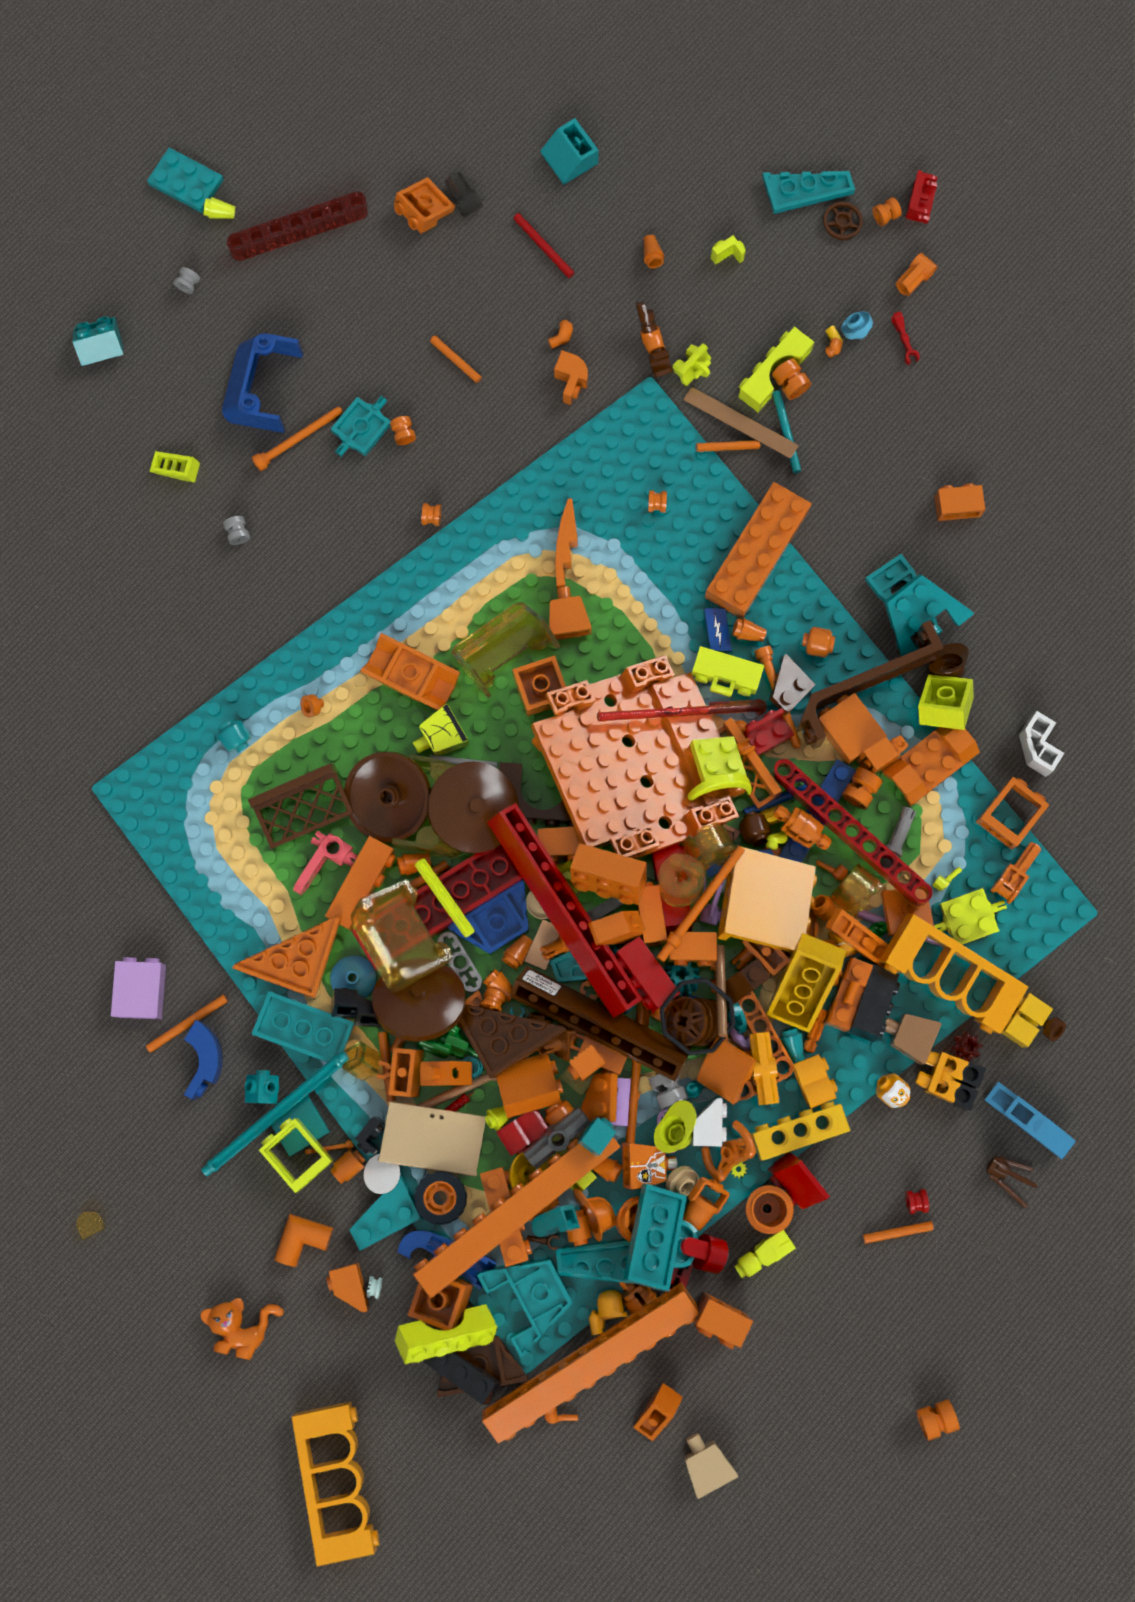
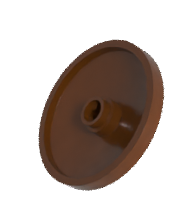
[344,751,431,842]
[427,762,519,854]
[372,958,465,1041]

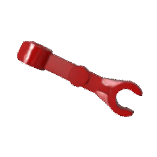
[891,311,920,365]

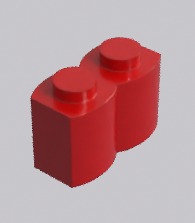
[496,1110,549,1156]

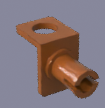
[538,1023,579,1061]

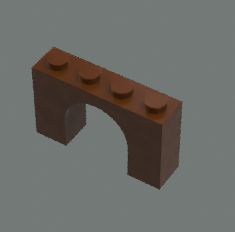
[499,762,574,827]

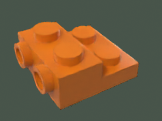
[393,177,455,234]

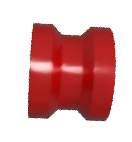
[905,1189,929,1214]

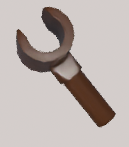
[527,1235,560,1250]

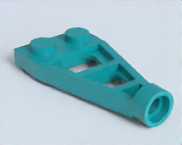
[865,554,943,635]

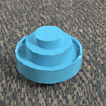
[841,311,873,339]

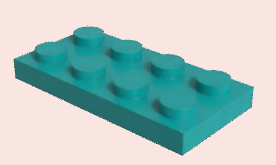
[252,991,354,1062]

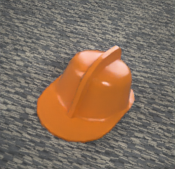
[573,1188,616,1242]

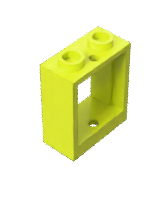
[259,1118,334,1193]

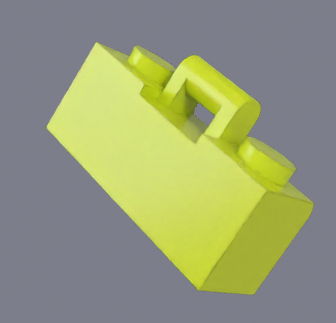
[692,646,764,697]

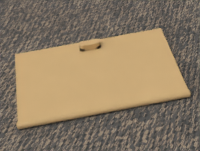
[378,1101,486,1177]

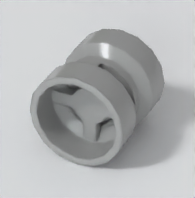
[223,516,250,545]

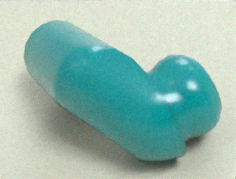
[685,1079,706,1098]

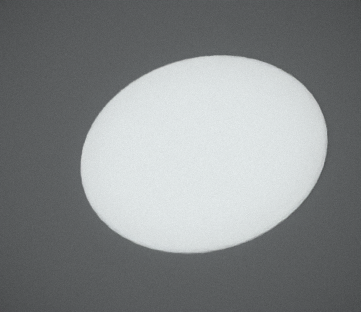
[364,1154,400,1194]

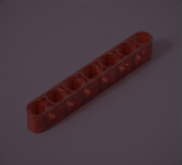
[226,192,368,261]

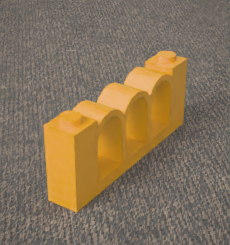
[879,913,1029,1035]
[292,1401,380,1566]

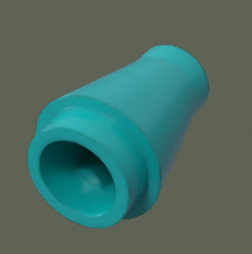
[780,1027,805,1062]

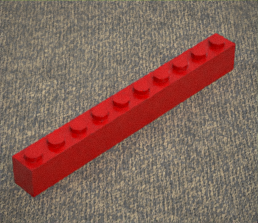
[487,803,642,1018]

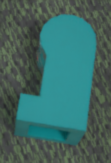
[532,1205,580,1237]

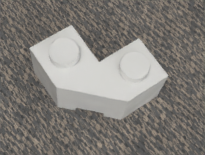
[1019,711,1064,777]

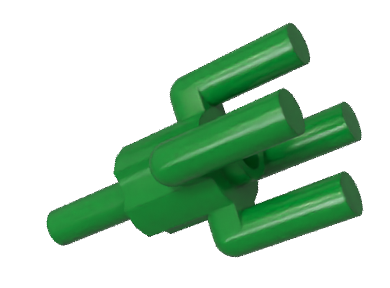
[416,1025,479,1059]

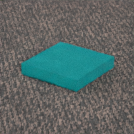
[271,1094,330,1157]

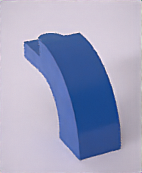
[184,1020,223,1100]

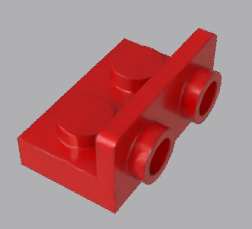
[743,708,794,757]

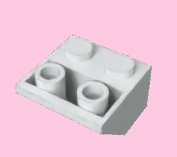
[690,1098,727,1147]

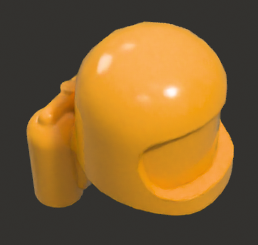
[589,1289,628,1335]

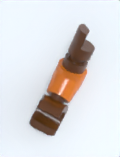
[636,302,673,377]

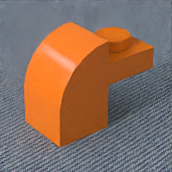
[554,350,588,405]

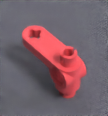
[293,831,358,895]

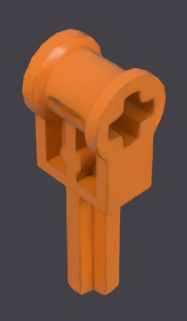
[990,842,1041,904]

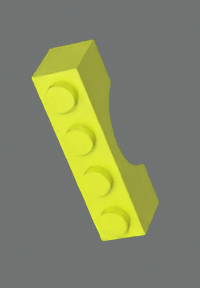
[738,327,814,413]
[395,1304,497,1364]

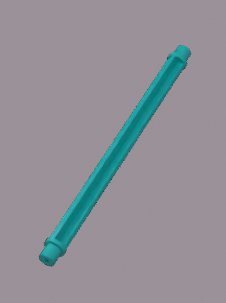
[201,1051,350,1177]

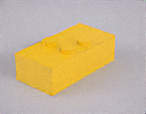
[766,933,846,1033]

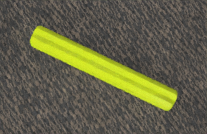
[415,858,475,938]

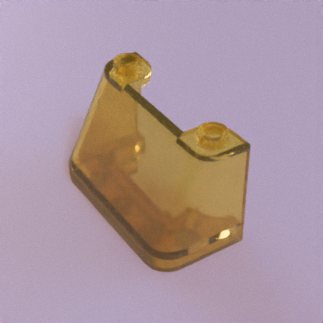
[351,879,453,993]

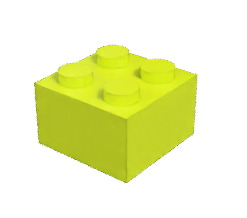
[918,674,974,730]

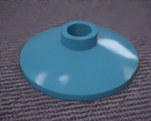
[331,956,376,998]

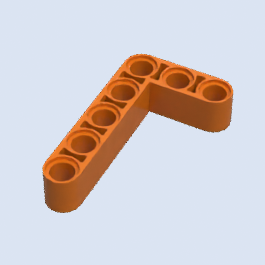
[736,991,794,1101]

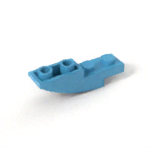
[985,1082,1076,1159]

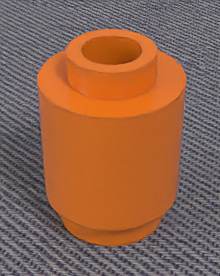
[330,1149,365,1184]
[567,1209,592,1246]

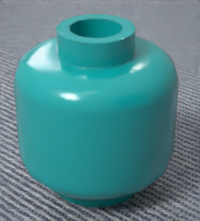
[217,719,251,753]

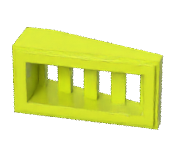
[150,451,200,482]

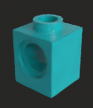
[577,1117,616,1156]

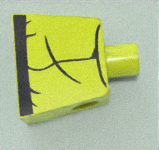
[412,704,469,756]

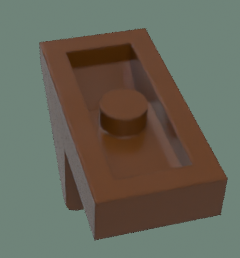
[726,958,771,1004]

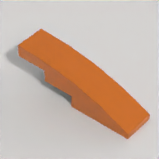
[555,498,578,588]

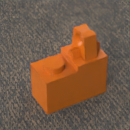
[857,735,909,775]

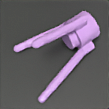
[699,875,725,926]

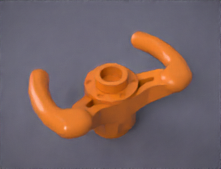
[701,1120,756,1182]

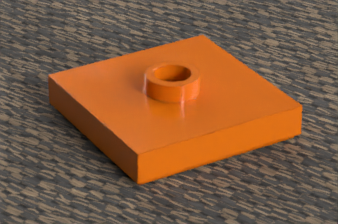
[880,889,934,937]

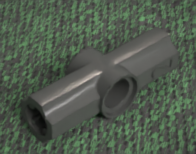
[523,1106,591,1169]

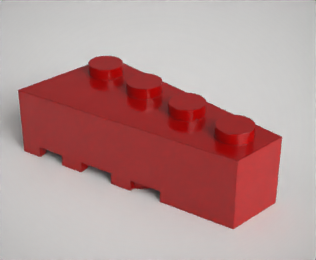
[651,843,696,938]

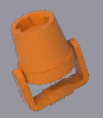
[683,1177,730,1231]

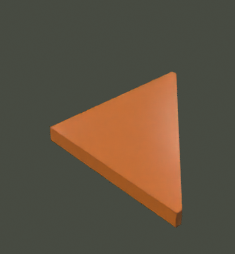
[233,915,342,998]

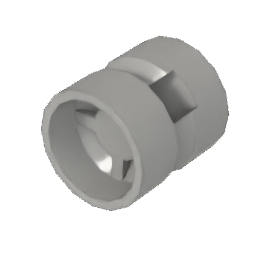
[648,1074,688,1109]

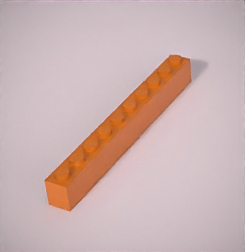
[412,1137,620,1298]
[482,1282,699,1444]

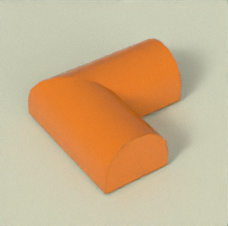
[274,1214,334,1267]

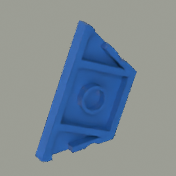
[448,880,529,954]

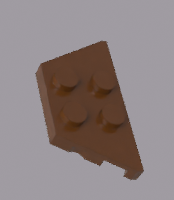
[437,1335,528,1398]

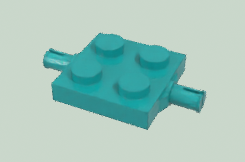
[331,396,391,457]

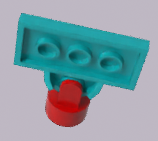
[623,1184,729,1292]

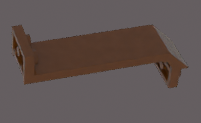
[796,620,944,749]

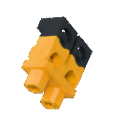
[914,1052,987,1111]

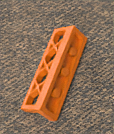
[718,717,782,809]

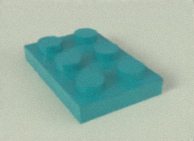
[147,147,224,213]

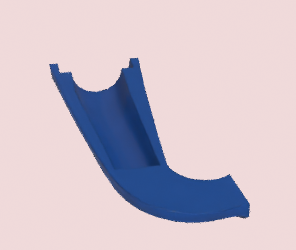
[397,1230,498,1289]

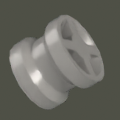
[173,267,200,294]

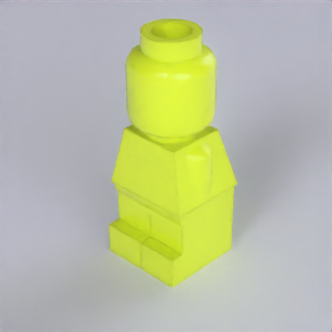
[734,1230,796,1278]

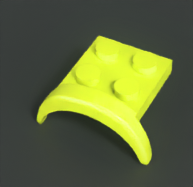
[688,736,752,801]

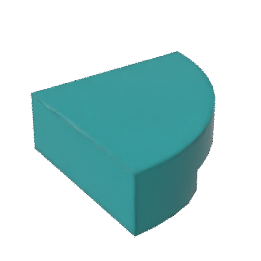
[727,1002,747,1034]

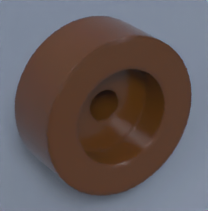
[1043,1017,1066,1041]

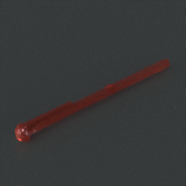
[597,699,767,721]

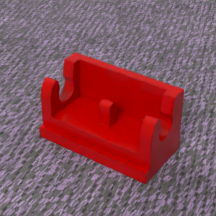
[905,170,938,224]

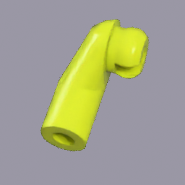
[766,831,788,850]

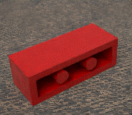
[614,936,680,1013]

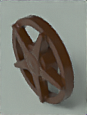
[823,202,863,241]

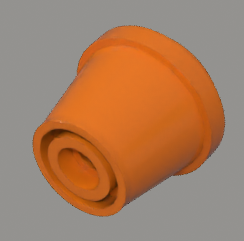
[745,1185,793,1234]

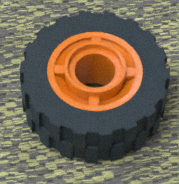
[414,1172,467,1225]

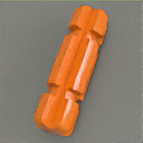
[803,1009,829,1053]

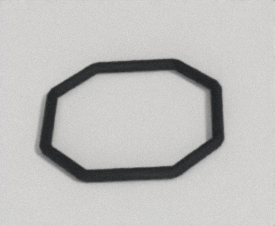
[660,978,735,1056]

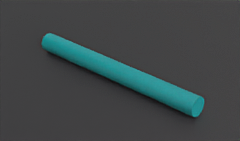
[772,390,802,474]

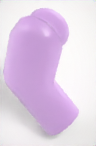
[727,1022,750,1050]

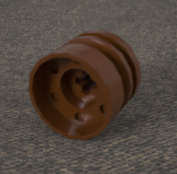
[665,997,719,1047]

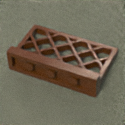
[248,763,354,849]

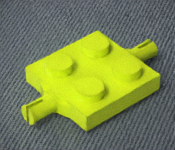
[934,888,1007,945]

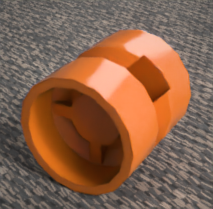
[772,358,812,400]
[841,767,883,810]
[916,1399,960,1441]

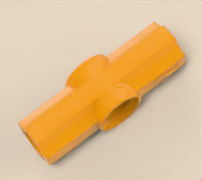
[749,1032,779,1105]

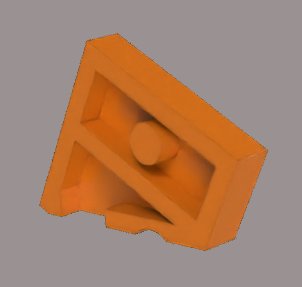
[580,1073,618,1122]

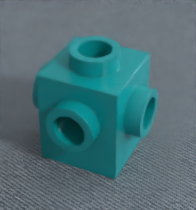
[244,1070,279,1104]

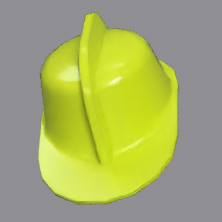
[654,1100,697,1153]

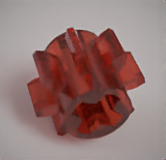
[951,1032,983,1062]

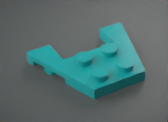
[884,574,974,656]
[477,1259,573,1358]

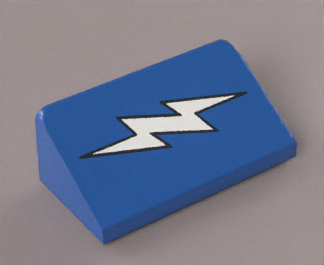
[703,608,732,653]

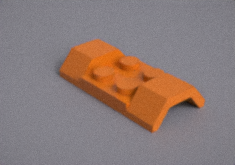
[360,633,460,711]
[882,727,980,807]

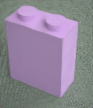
[111,957,166,1019]

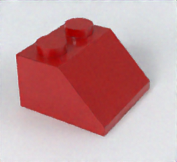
[768,1152,830,1209]

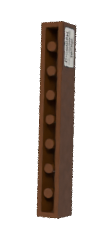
[510,966,691,1081]

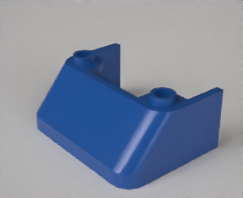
[222,333,303,433]

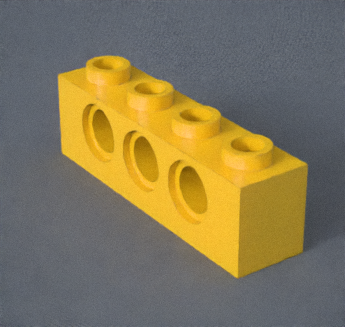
[751,1101,851,1161]

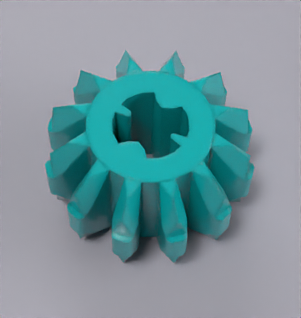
[664,962,701,998]

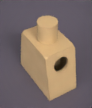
[684,1433,738,1499]

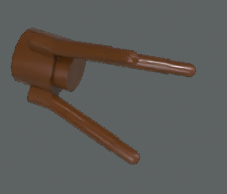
[986,1155,1037,1208]

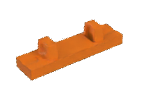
[825,907,888,967]

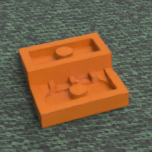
[696,1037,757,1105]

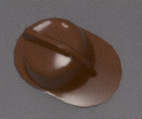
[929,643,969,678]

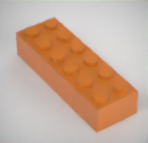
[705,482,812,619]

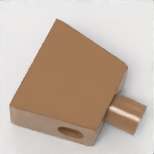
[884,1014,942,1065]

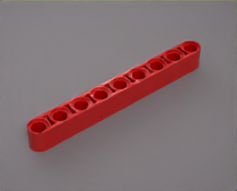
[773,759,933,906]

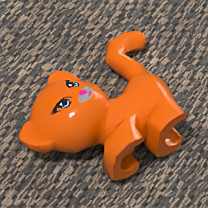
[201,1298,284,1360]

